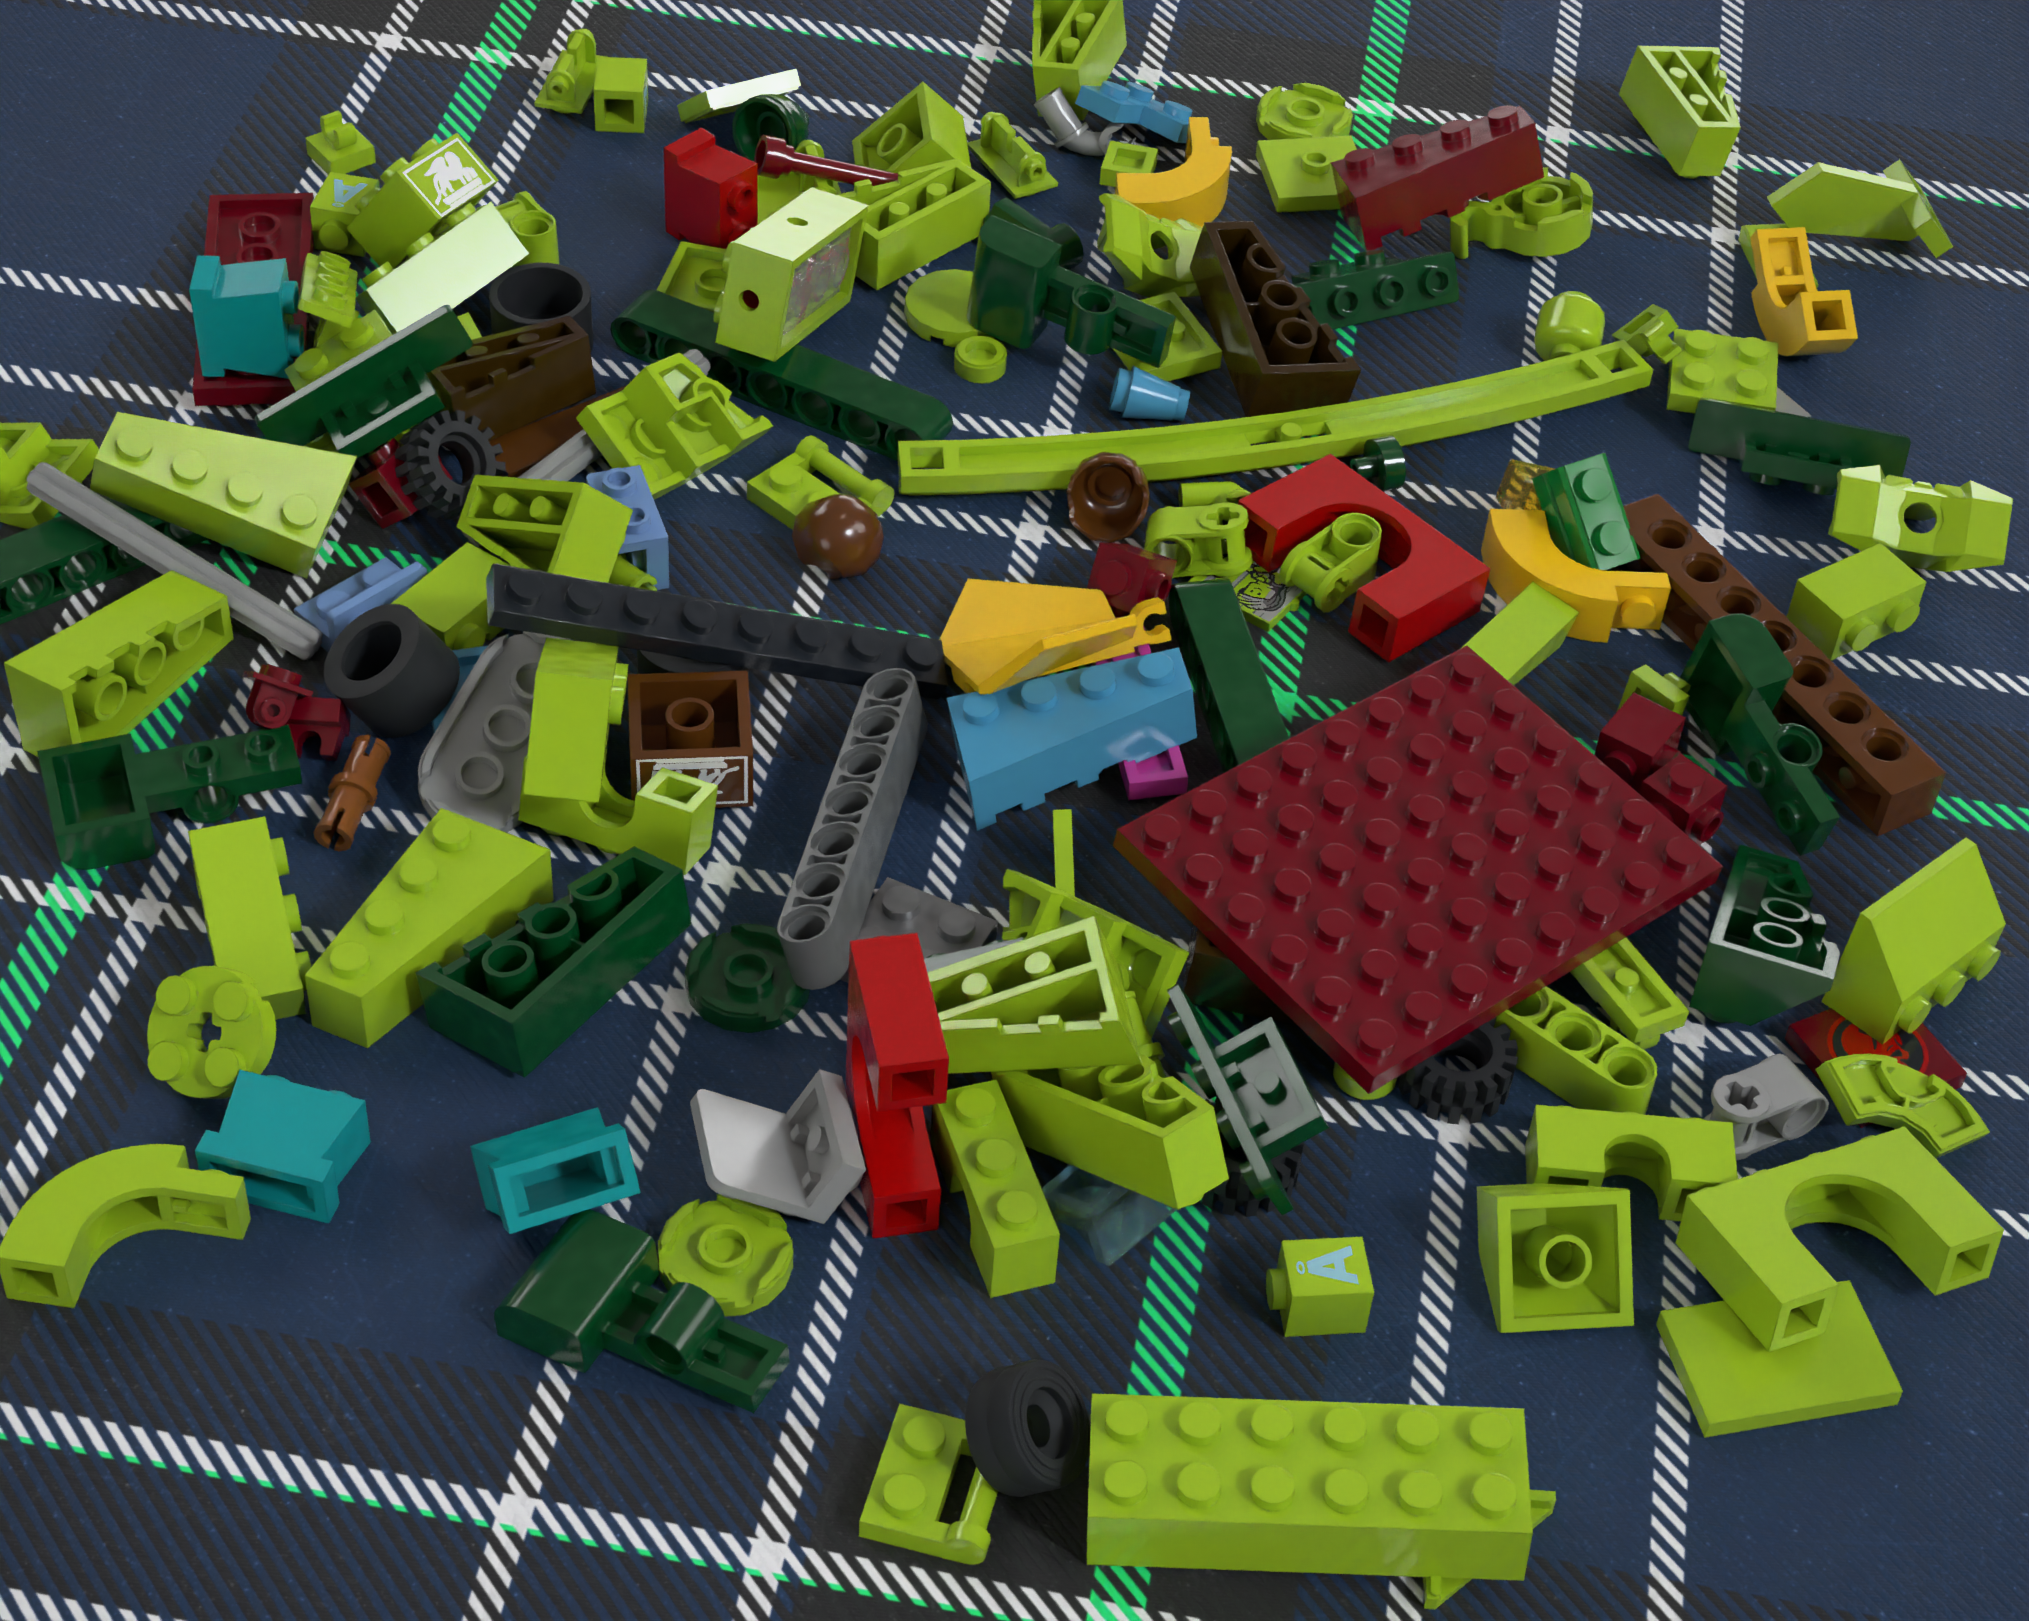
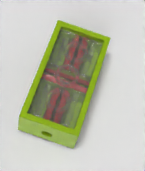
[713,187,869,362]

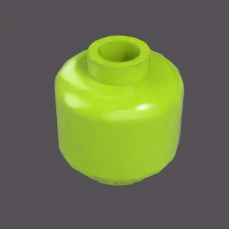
[1534,291,1605,361]

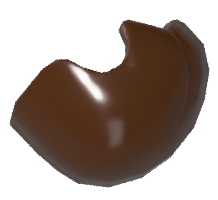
[1066,452,1150,543]
[792,494,884,579]

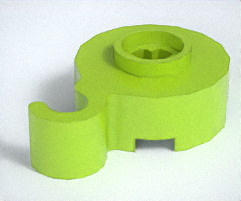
[1450,167,1593,259]

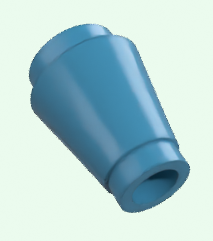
[1109,366,1190,422]

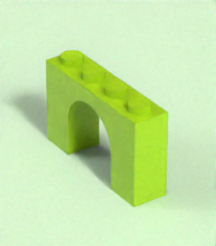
[1675,1126,2004,1352]

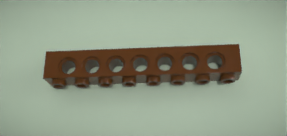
[1611,494,1946,837]

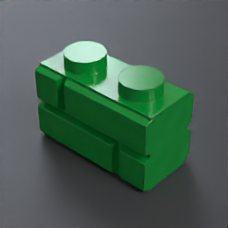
[1532,453,1640,570]

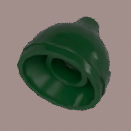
[732,94,809,161]

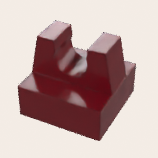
[283,696,351,761]

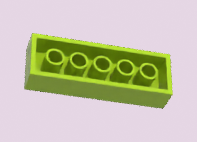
[1087,1394,1533,1581]

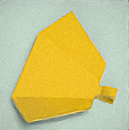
[939,578,1171,694]

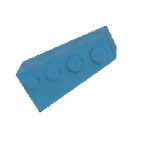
[947,648,1197,831]

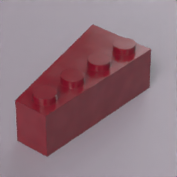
[1331,105,1544,251]

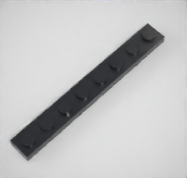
[486,563,948,699]

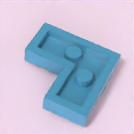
[1075,80,1193,143]

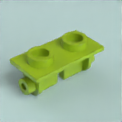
[534,29,606,114]
[967,112,1058,199]

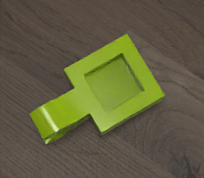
[1612,304,1683,364]

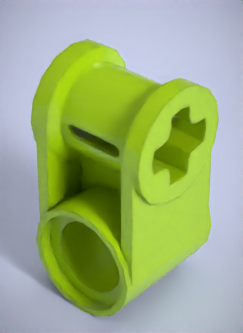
[476,191,560,268]
[1144,502,1253,578]
[1279,513,1382,612]

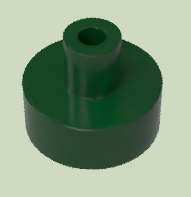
[1350,435,1406,492]

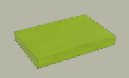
[1656,1280,1903,1438]

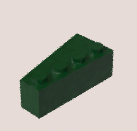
[416,846,692,1078]

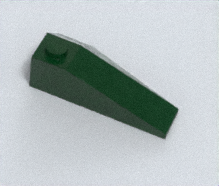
[1689,844,1840,1026]

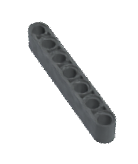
[777,668,928,990]

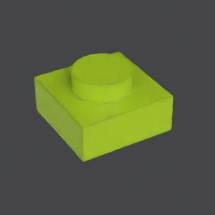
[1099,141,1158,187]

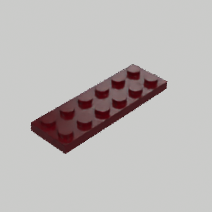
[192,193,314,407]

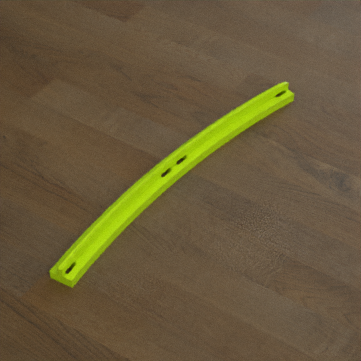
[898,339,1653,496]

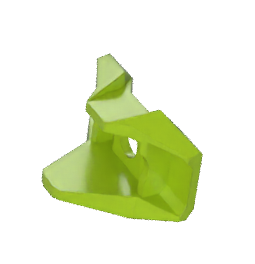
[1097,193,1203,297]
[1828,465,2013,572]

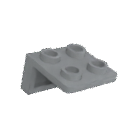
[690,1069,866,1224]

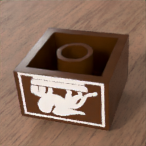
[628,671,753,808]

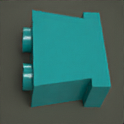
[189,256,304,379]
[195,1070,371,1224]
[470,1107,641,1234]

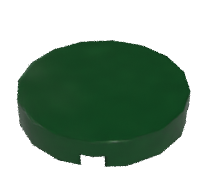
[685,923,810,1033]

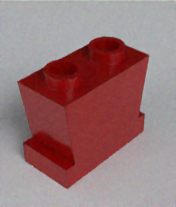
[663,127,758,249]

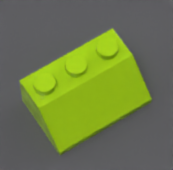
[1821,837,2006,1045]

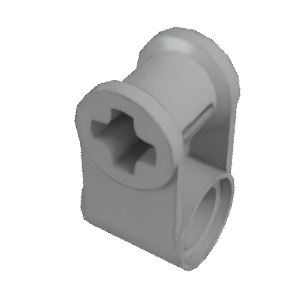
[1704,1054,1829,1160]

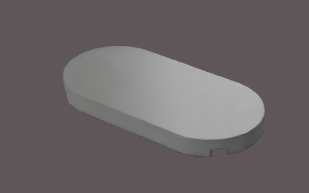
[418,631,571,832]

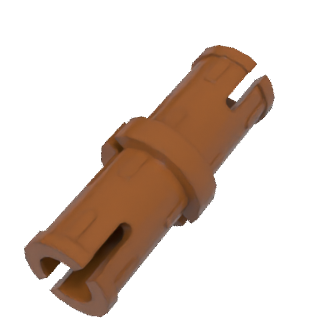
[313,735,391,851]

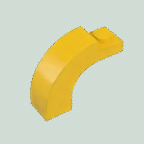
[1115,117,1232,227]
[1750,227,1858,356]
[1481,509,1671,643]

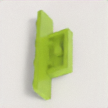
[297,251,359,348]

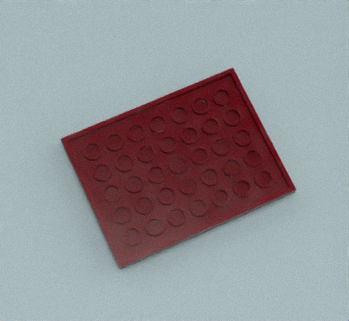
[1113,646,1723,1094]

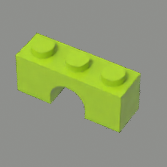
[518,749,718,875]
[931,1079,1060,1298]
[1525,1105,1738,1221]

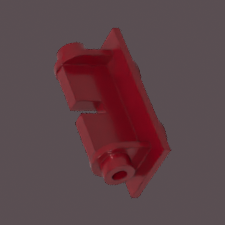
[242,664,313,729]

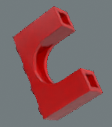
[1238,454,1491,663]
[845,933,949,1239]

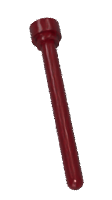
[754,135,898,186]

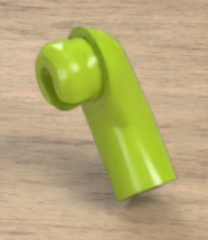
[1178,481,1251,522]

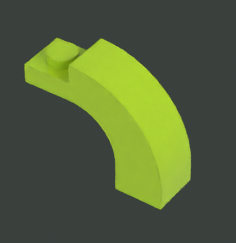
[0,1144,251,1308]

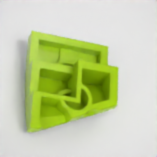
[576,353,773,500]
[0,422,99,529]
[1002,869,1189,1039]

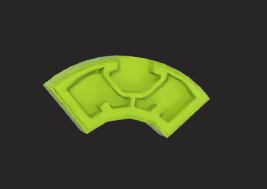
[1815,1054,1990,1158]

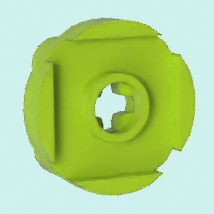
[147,966,276,1099]

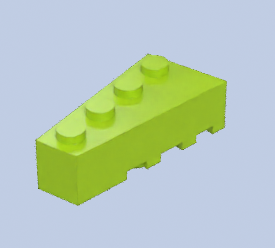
[305,808,554,1048]

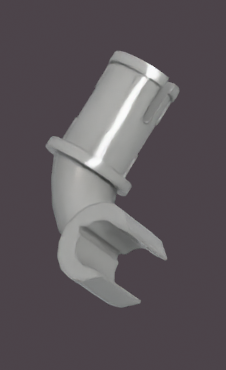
[1034,87,1136,156]

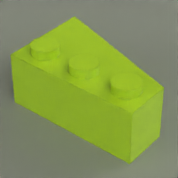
[1032,0,1127,120]
[188,816,311,1020]

